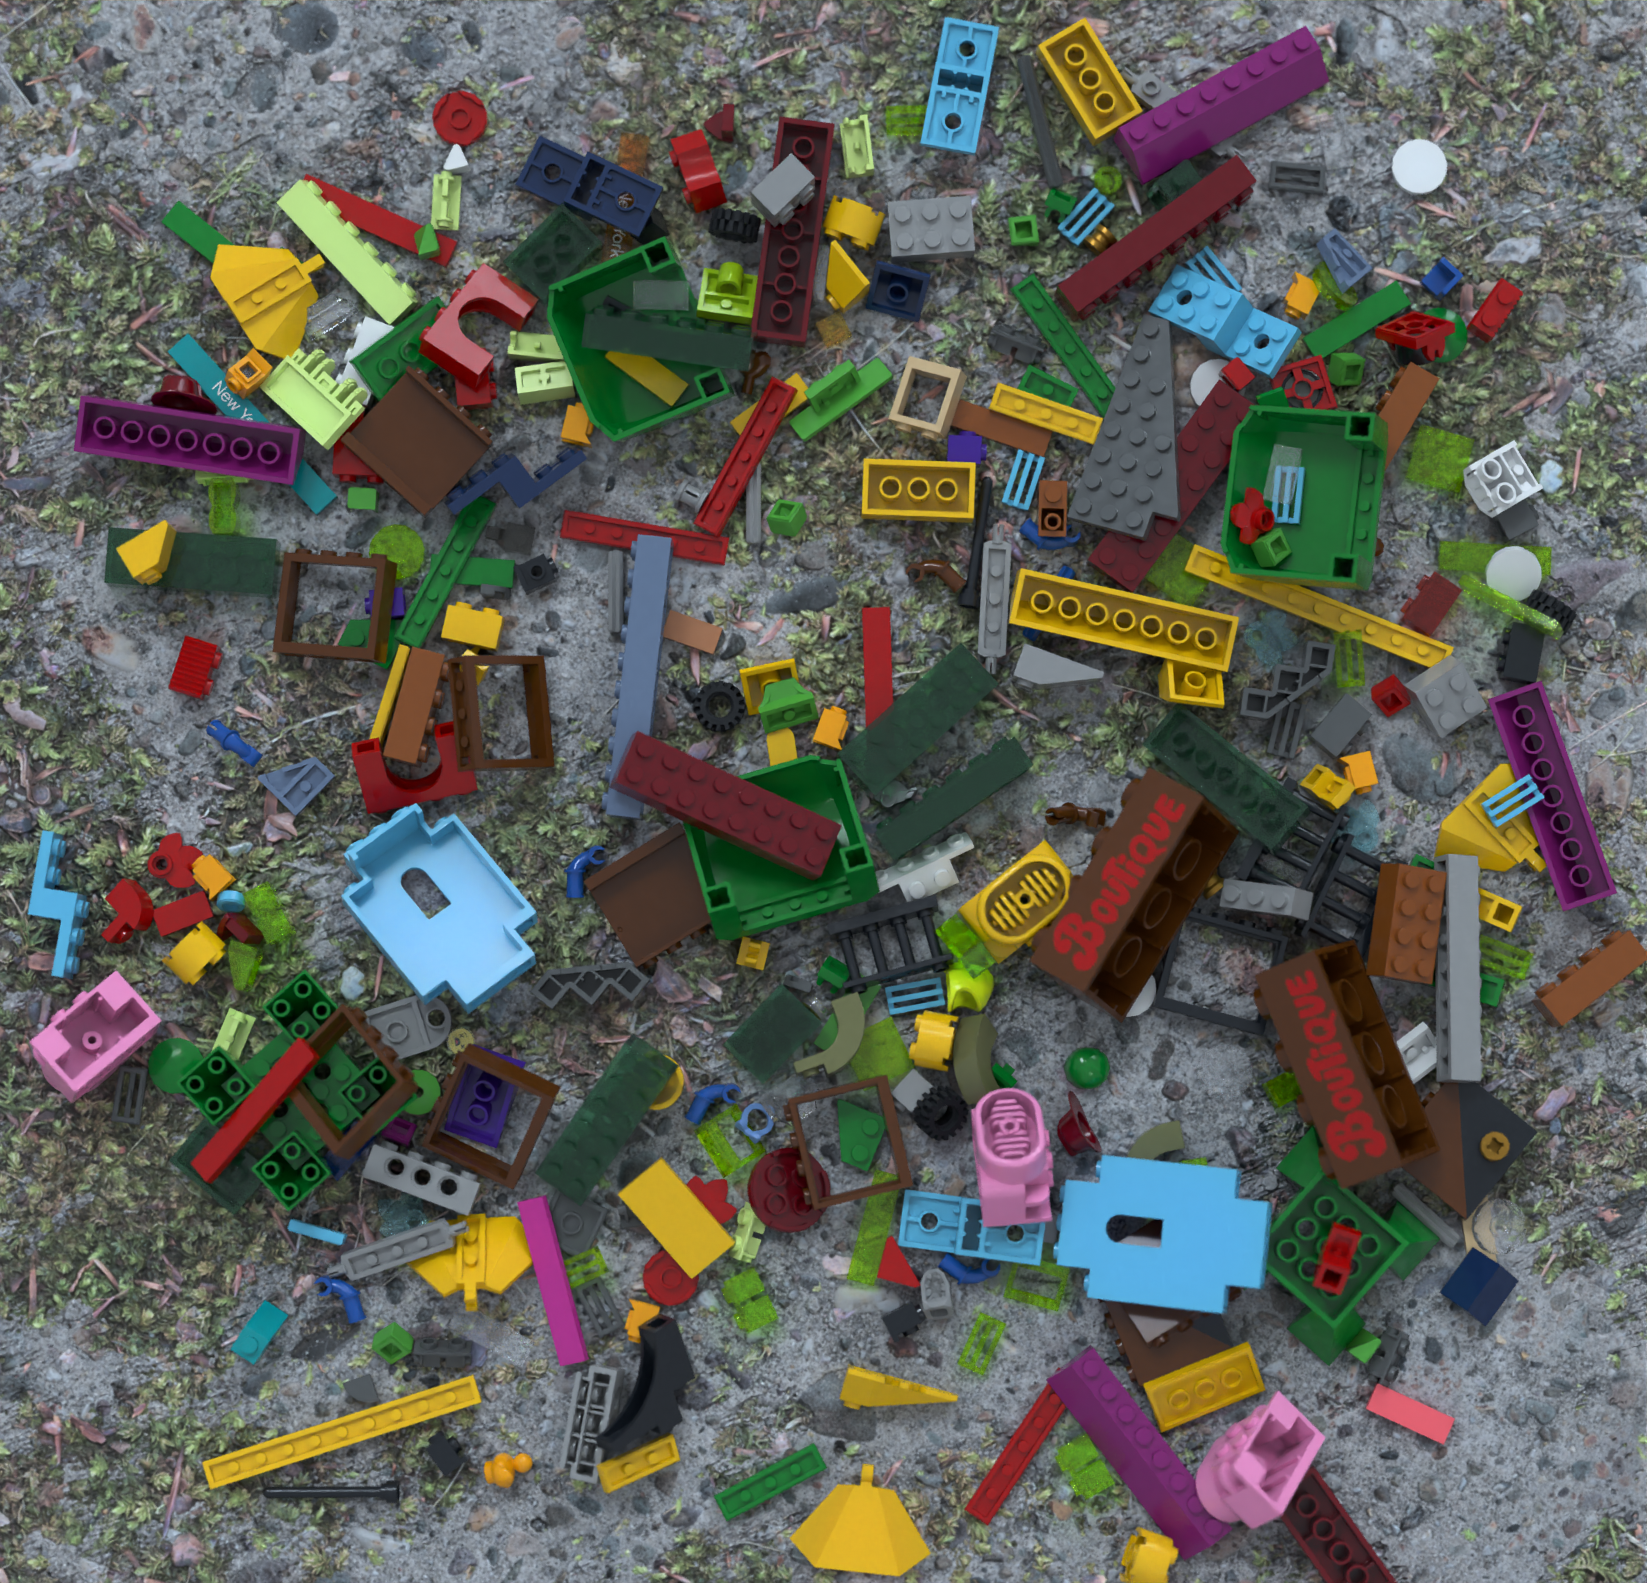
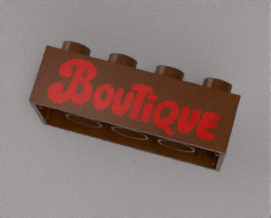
[1030,767,1239,1023]
[1253,940,1440,1190]

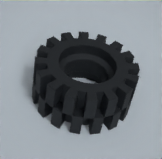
[708,208,761,243]
[1522,589,1577,635]
[694,681,745,733]
[914,1085,969,1141]

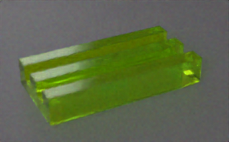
[885,105,928,135]
[1333,629,1365,688]
[1479,934,1534,980]
[563,1246,609,1289]
[957,1312,1006,1375]

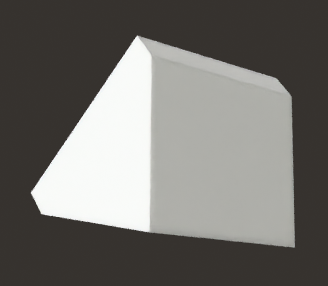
[443,144,470,175]

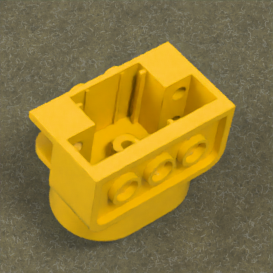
[956,839,1073,964]

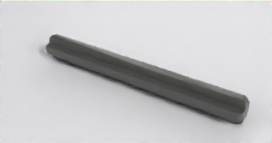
[1017,55,1063,189]

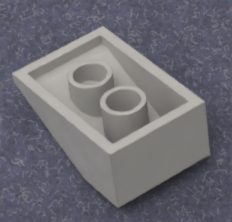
[1011,644,1104,692]

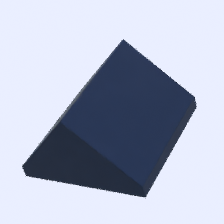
[865,260,931,323]
[1439,1247,1519,1327]

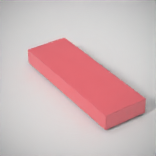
[1365,1383,1455,1445]

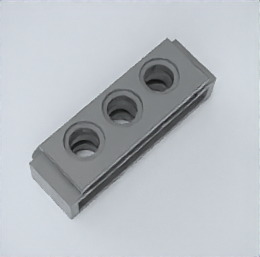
[362,1141,482,1216]
[559,1364,626,1484]

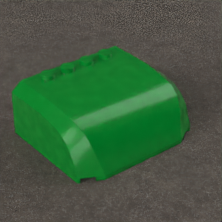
[547,236,735,442]
[1220,405,1388,591]
[682,755,880,940]

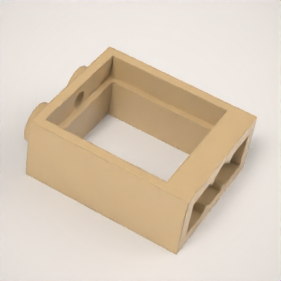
[889,356,967,441]

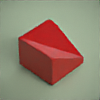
[1219,357,1255,393]
[1371,674,1411,717]

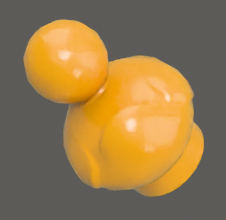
[484,1452,533,1488]

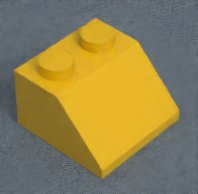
[116,520,177,585]

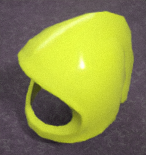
[943,962,994,1013]

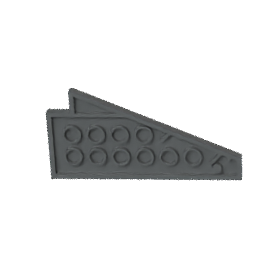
[1067,314,1181,541]

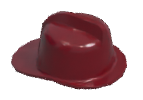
[151,375,218,414]
[1057,1091,1102,1156]

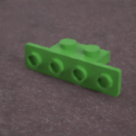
[789,358,893,442]

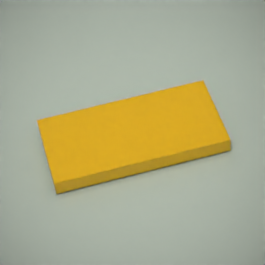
[618,1157,735,1279]
[1143,1341,1266,1433]

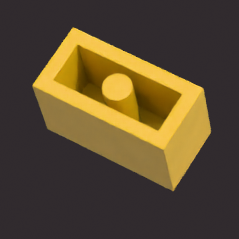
[441,602,505,652]

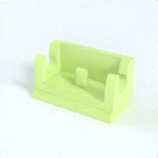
[840,114,874,179]
[507,331,565,363]
[515,361,576,405]

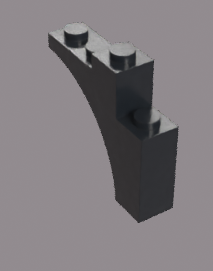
[595,1313,695,1454]

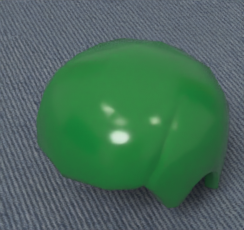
[1064,1047,1110,1089]

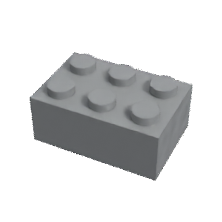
[887,196,975,263]

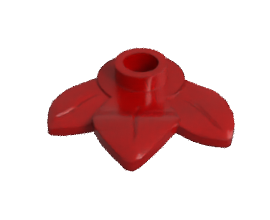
[1230,487,1275,544]
[148,833,203,888]
[686,1176,737,1224]

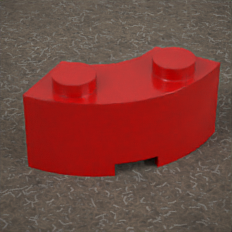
[669,129,727,213]

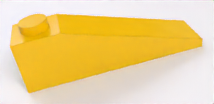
[839,1364,958,1410]

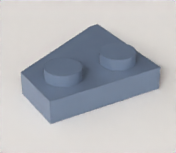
[1316,228,1373,293]
[257,757,336,817]

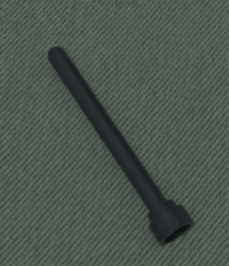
[957,476,993,609]
[263,1480,400,1503]

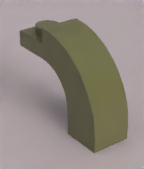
[793,992,865,1079]
[953,1014,1001,1105]
[1125,1120,1185,1160]

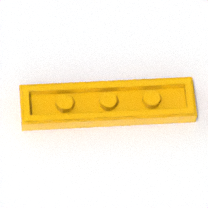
[989,383,1103,445]
[369,644,411,747]

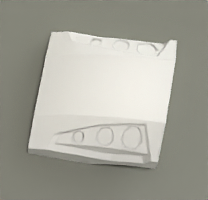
[1463,440,1543,518]

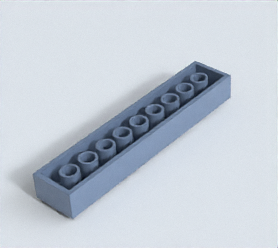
[602,534,674,821]

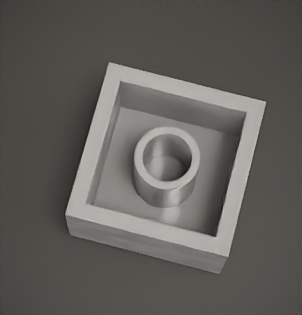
[751,153,815,227]
[1404,655,1487,738]

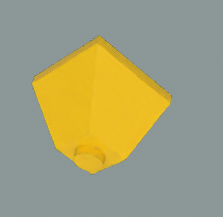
[825,240,870,314]
[1158,659,1225,708]

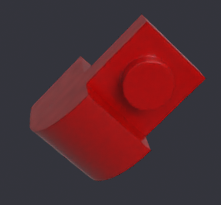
[101,878,154,944]
[1313,1222,1361,1295]

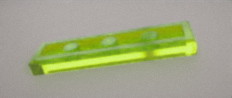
[1438,541,1552,576]
[1458,574,1563,640]
[846,1169,899,1286]

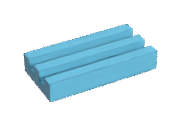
[1057,187,1115,247]
[1185,246,1242,292]
[1001,449,1045,512]
[1272,466,1306,525]
[1480,774,1544,828]
[885,977,945,1015]
[288,1219,348,1245]

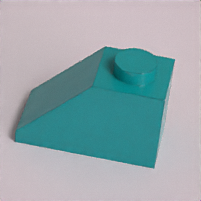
[230,1300,289,1365]

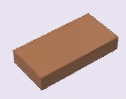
[663,610,723,656]

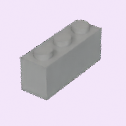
[1220,879,1313,921]

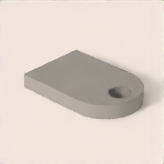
[365,995,452,1060]

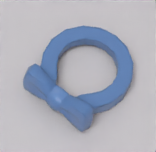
[735,1103,774,1144]

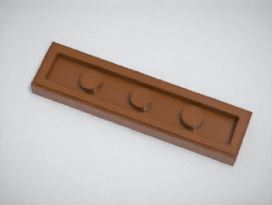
[951,399,1053,457]

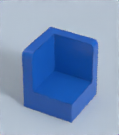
[1420,257,1464,302]

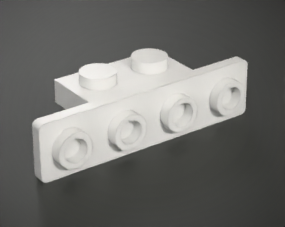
[875,832,974,902]
[1397,1022,1437,1084]

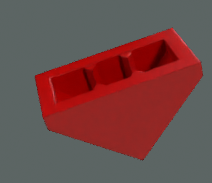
[876,1235,920,1288]

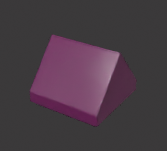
[381,1117,417,1148]

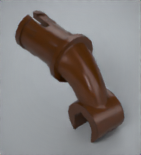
[906,559,967,593]
[1045,802,1106,828]

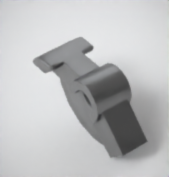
[866,779,917,810]

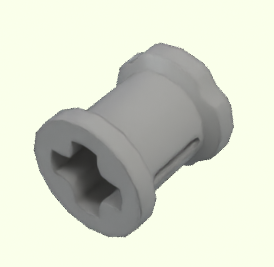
[673,479,710,513]

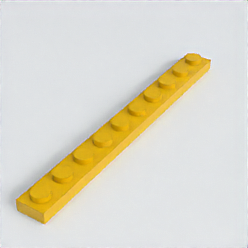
[1183,544,1454,668]
[202,1374,482,1490]

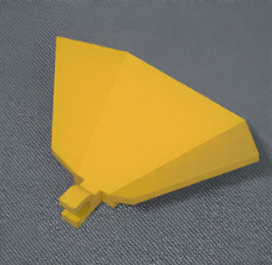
[210,244,325,359]
[1433,763,1547,872]
[406,1213,533,1312]
[789,1463,931,1576]

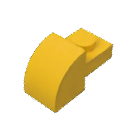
[1299,763,1355,810]
[1478,887,1523,933]

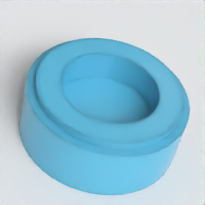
[216,890,246,913]

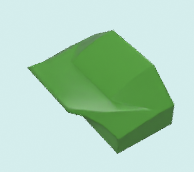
[758,677,819,734]

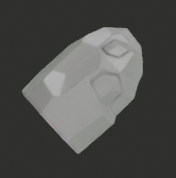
[920,1268,954,1320]

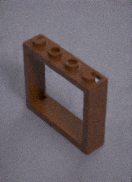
[272,548,398,664]
[448,655,554,772]
[288,1004,419,1160]
[422,1043,561,1190]
[783,1075,913,1210]

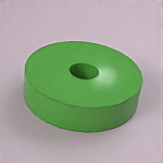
[404,1070,441,1115]

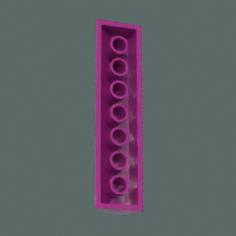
[1113,25,1329,186]
[74,395,306,485]
[1488,681,1617,912]
[1046,1345,1232,1560]

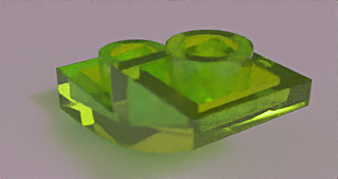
[1261,1072,1302,1109]

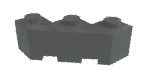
[1237,640,1336,722]
[530,962,651,1010]

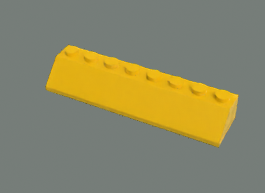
[1009,568,1239,672]

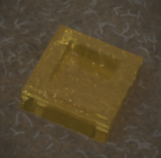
[815,311,852,349]

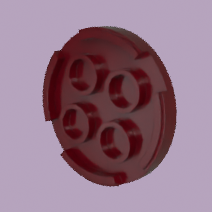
[747,1147,831,1233]

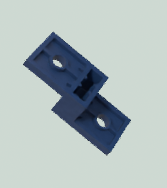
[515,135,663,239]
[444,446,587,515]

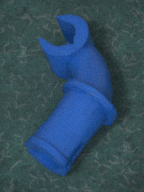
[1019,518,1081,551]
[206,719,263,767]
[564,845,605,898]
[684,1083,741,1125]
[938,1252,1000,1285]
[314,1275,366,1324]

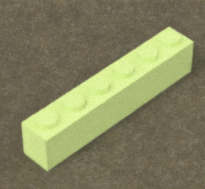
[276,179,419,325]

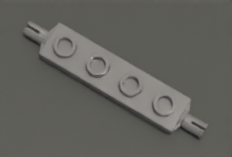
[1121,67,1246,161]
[977,524,1012,675]
[327,1217,469,1281]

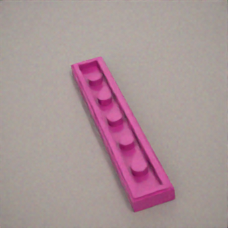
[517,1195,589,1366]

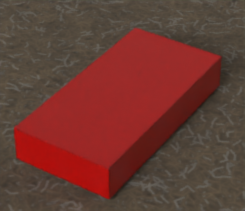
[153,890,215,937]

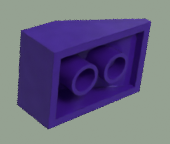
[444,1044,526,1148]

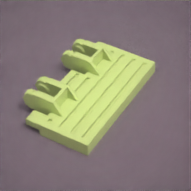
[259,348,368,450]

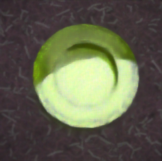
[1094,166,1122,195]

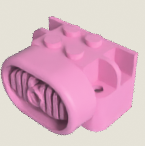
[29,971,162,1103]
[971,1088,1053,1227]
[1196,1390,1326,1529]

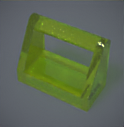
[228,940,265,992]
[694,1103,766,1178]
[1003,1260,1070,1312]

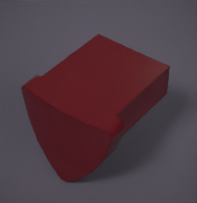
[704,104,735,144]
[217,912,265,944]

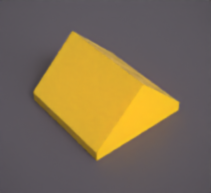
[739,658,799,716]

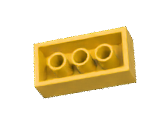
[1036,18,1143,147]
[861,458,976,523]

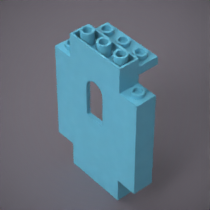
[341,803,538,1014]
[1053,1155,1273,1314]

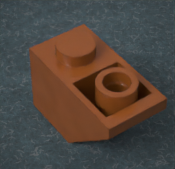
[1037,480,1067,537]

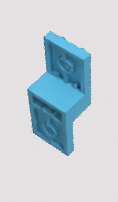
[920,17,999,156]
[1148,265,1302,379]
[28,830,90,979]
[898,1189,1045,1266]

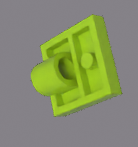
[696,262,758,325]

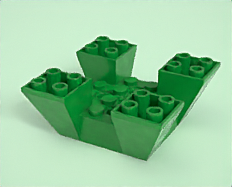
[176,969,418,1212]
[1243,1126,1440,1366]

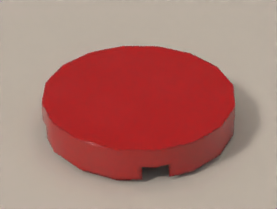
[432,91,488,147]
[643,1250,699,1306]

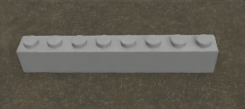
[1434,854,1483,1083]

